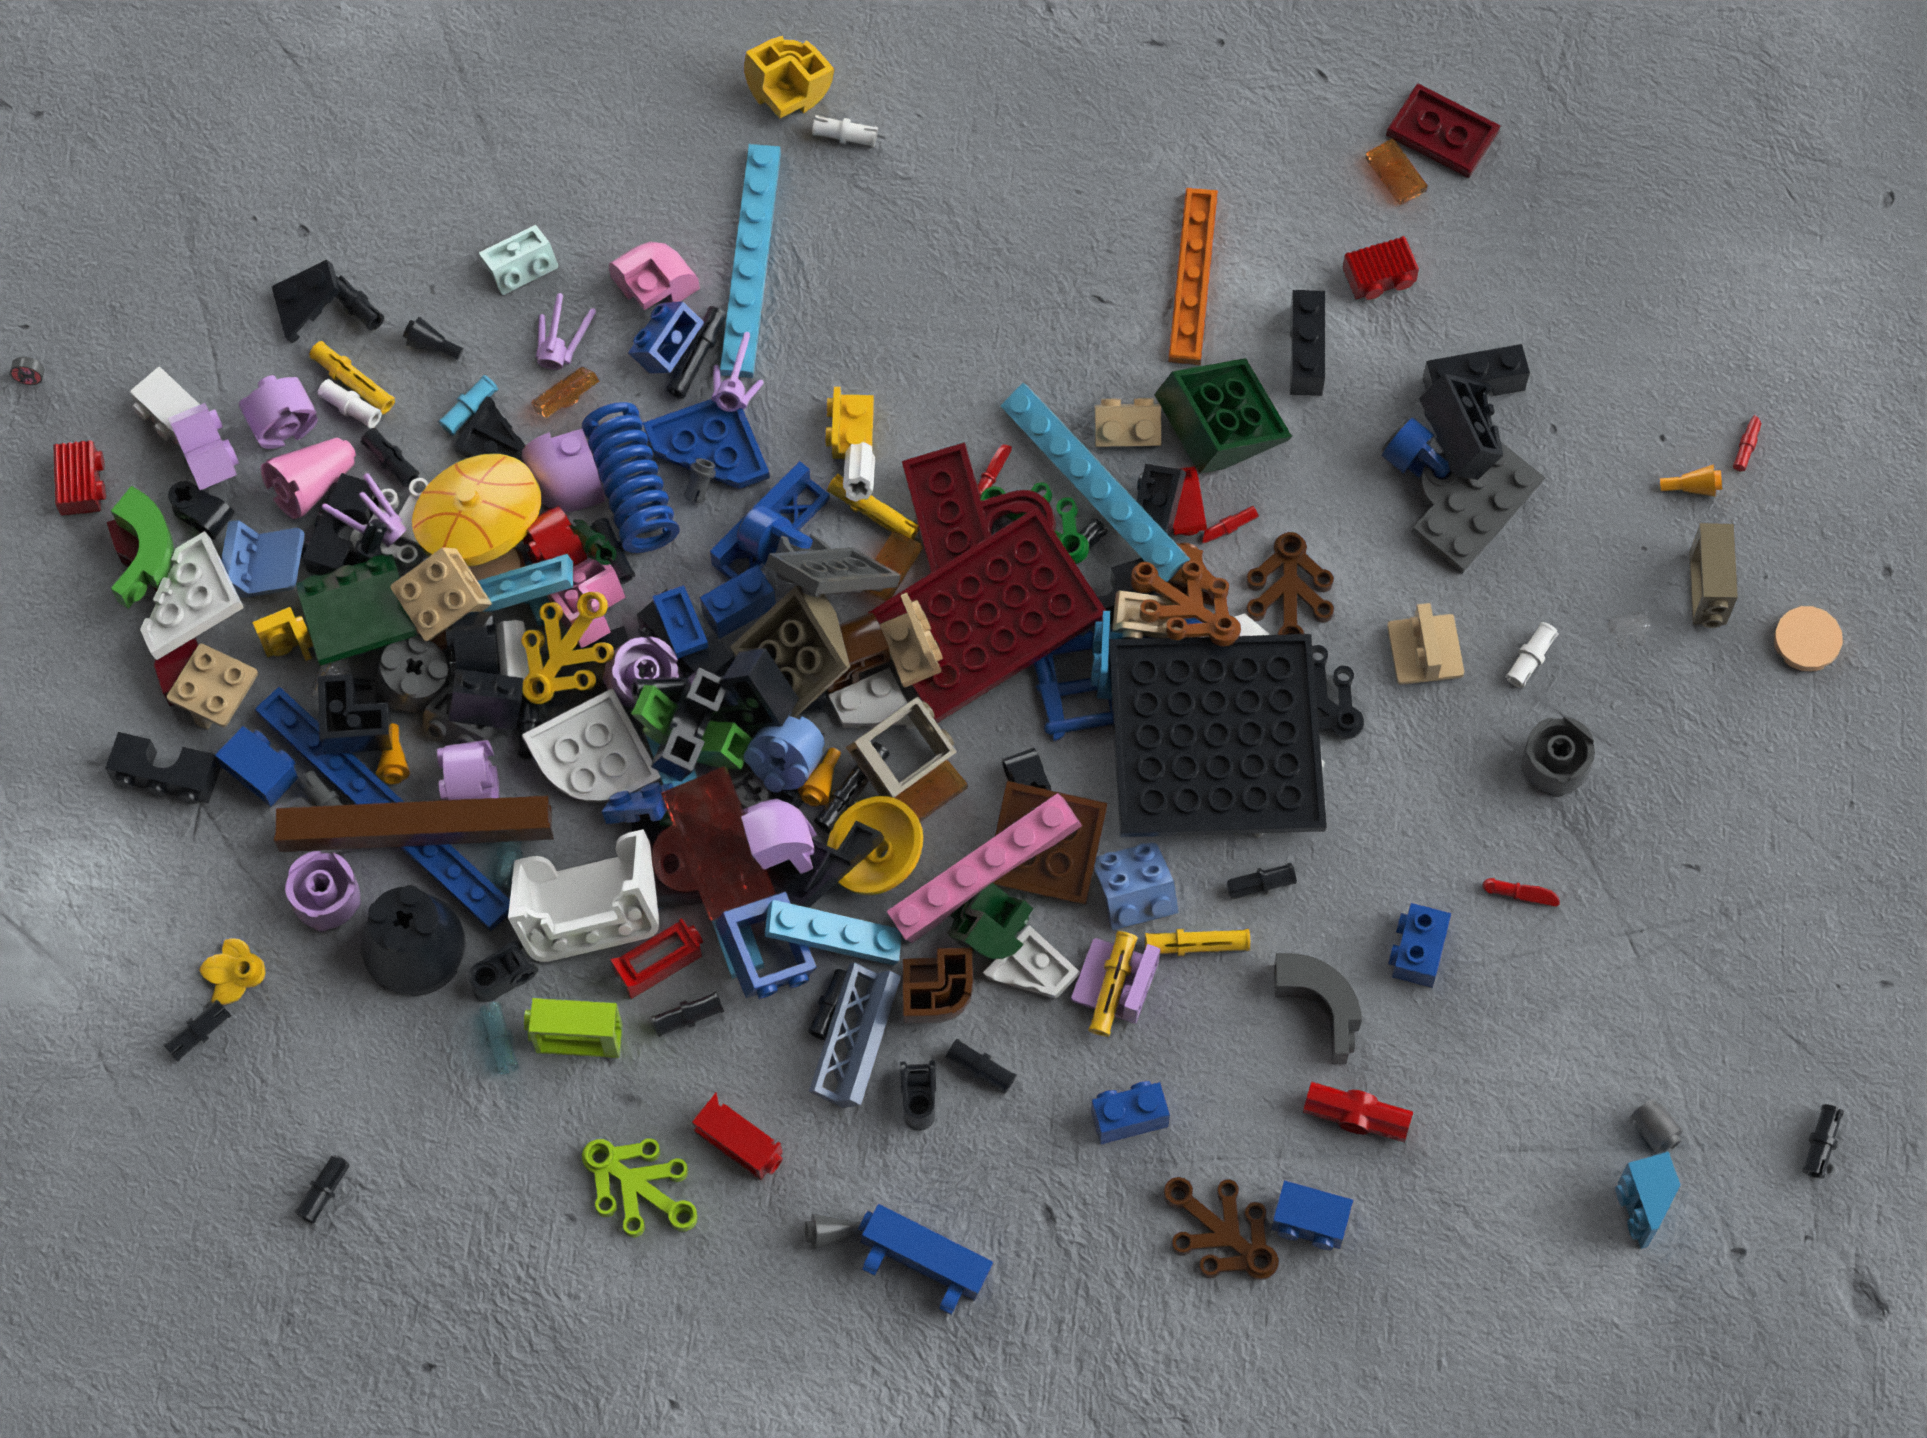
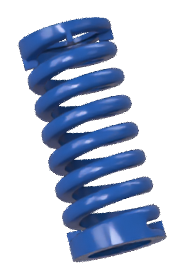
[582,402,680,553]

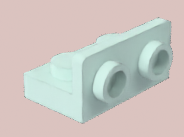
[479,225,558,295]

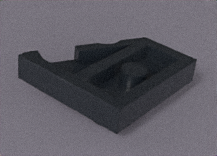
[271,259,340,343]
[454,396,526,463]

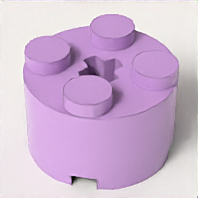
[239,375,318,449]
[603,637,679,709]
[437,740,499,800]
[285,851,361,931]

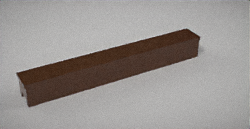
[274,796,554,852]

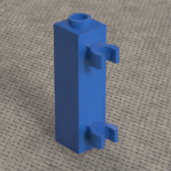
[858,1204,993,1315]

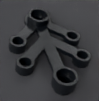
[1312,645,1364,739]

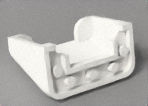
[508,830,659,962]

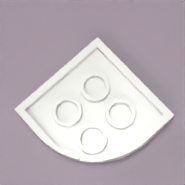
[522,688,661,803]

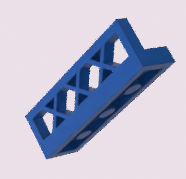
[710,461,830,580]

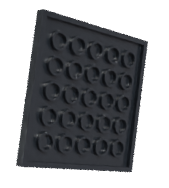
[1109,634,1327,838]

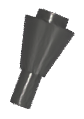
[805,1214,863,1249]

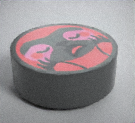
[10,357,45,385]

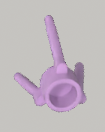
[535,293,596,370]
[711,332,763,412]
[322,473,406,547]

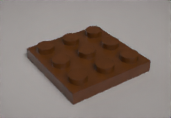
[993,781,1108,904]

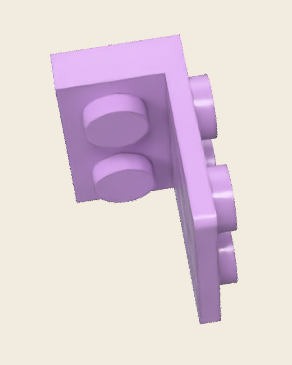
[1071,938,1160,1024]

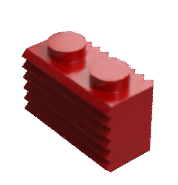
[1343,236,1419,300]
[53,440,106,516]

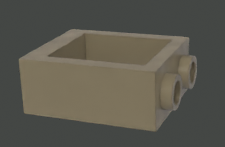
[1689,523,1738,628]
[846,697,957,798]

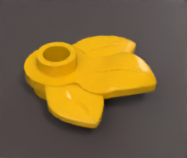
[199,938,265,1005]

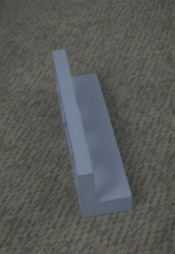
[809,962,901,1108]

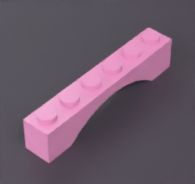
[887,793,1082,943]

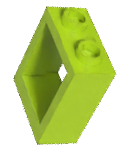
[524,998,623,1058]

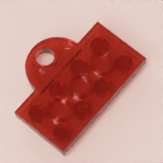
[652,767,776,921]

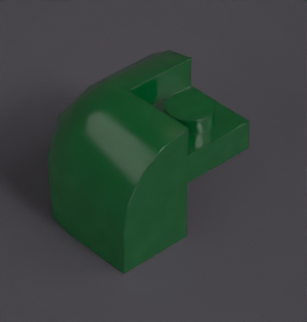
[946,883,1034,959]

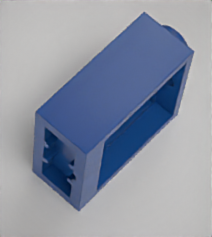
[715,892,817,999]

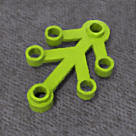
[582,1138,698,1238]

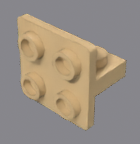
[1387,603,1464,685]
[167,643,258,730]

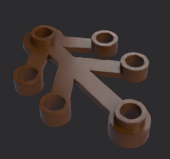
[1246,532,1334,635]
[1164,1177,1279,1280]

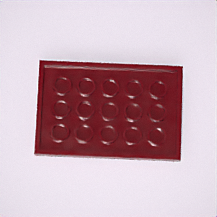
[868,507,1106,723]

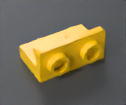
[825,387,874,459]
[252,607,314,661]

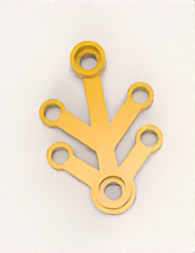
[521,592,614,704]

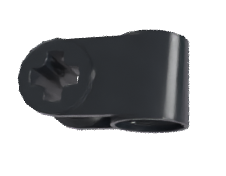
[168,481,234,540]
[1002,747,1052,790]
[469,941,538,1002]
[900,1060,936,1131]

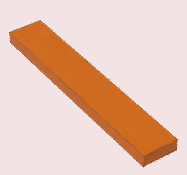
[1168,188,1218,365]

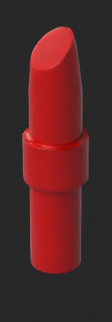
[1733,414,1762,472]
[1202,506,1259,543]

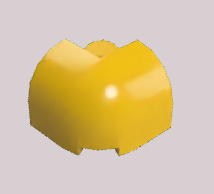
[744,35,834,119]

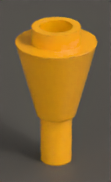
[1660,464,1722,497]
[376,723,410,784]
[798,747,841,807]

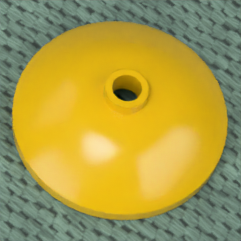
[827,796,923,895]

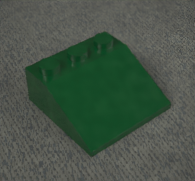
[1154,358,1292,474]
[296,554,418,666]

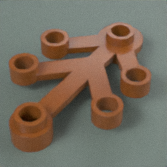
[1131,560,1241,646]

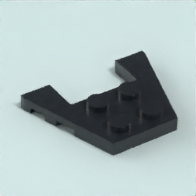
[747,789,885,908]

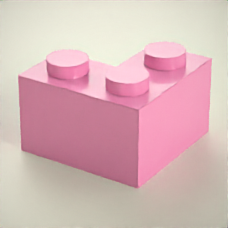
[547,558,626,648]

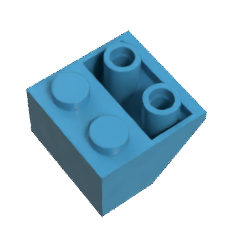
[1615,1152,1681,1249]

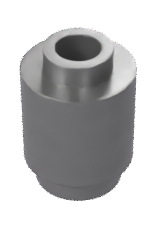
[1631,1099,1683,1153]

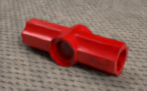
[1303,1082,1413,1143]

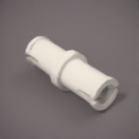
[812,115,878,147]
[317,379,382,428]
[1505,622,1559,688]

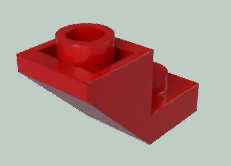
[1173,466,1207,536]

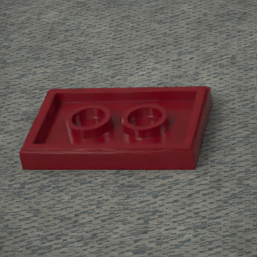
[1386,83,1501,178]

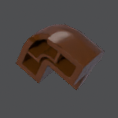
[826,613,890,695]
[903,948,973,1024]

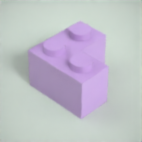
[168,403,239,490]

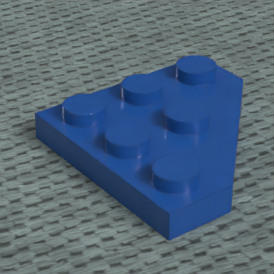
[643,399,770,489]

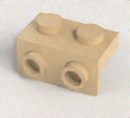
[1094,398,1161,447]
[1112,590,1181,639]

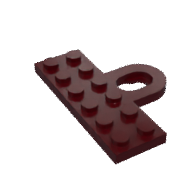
[902,442,1056,572]

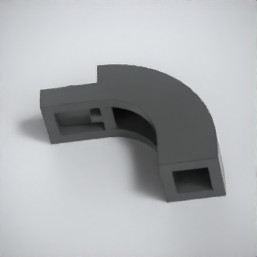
[1274,953,1362,1064]

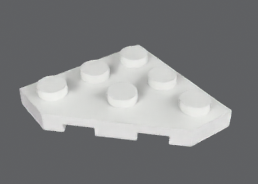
[140,531,244,660]

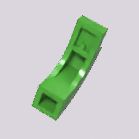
[111,486,174,609]
[631,685,752,770]

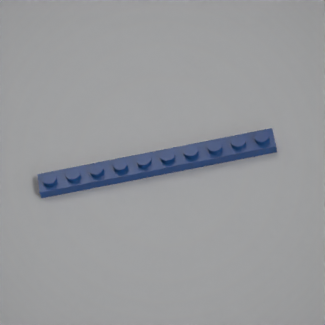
[255,686,510,931]

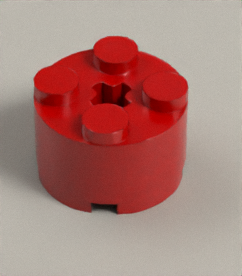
[522,506,588,567]

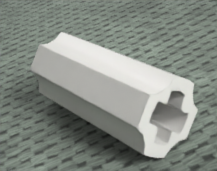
[843,442,875,502]
[496,620,529,692]

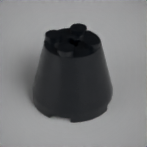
[361,885,466,996]

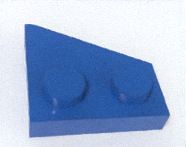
[602,782,677,824]

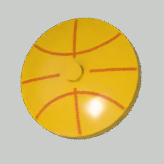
[412,454,541,567]

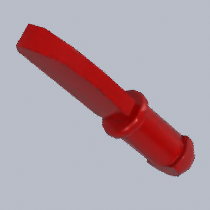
[977,444,1012,497]
[1482,878,1560,907]

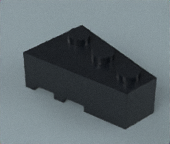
[1419,374,1503,480]

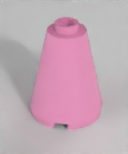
[261,437,356,519]

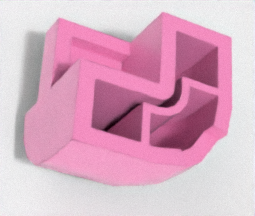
[609,242,700,310]

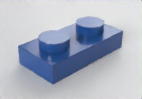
[652,585,708,659]

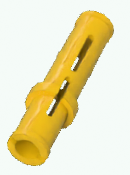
[309,341,395,415]
[827,474,920,544]
[1145,929,1250,956]
[1088,931,1138,1037]

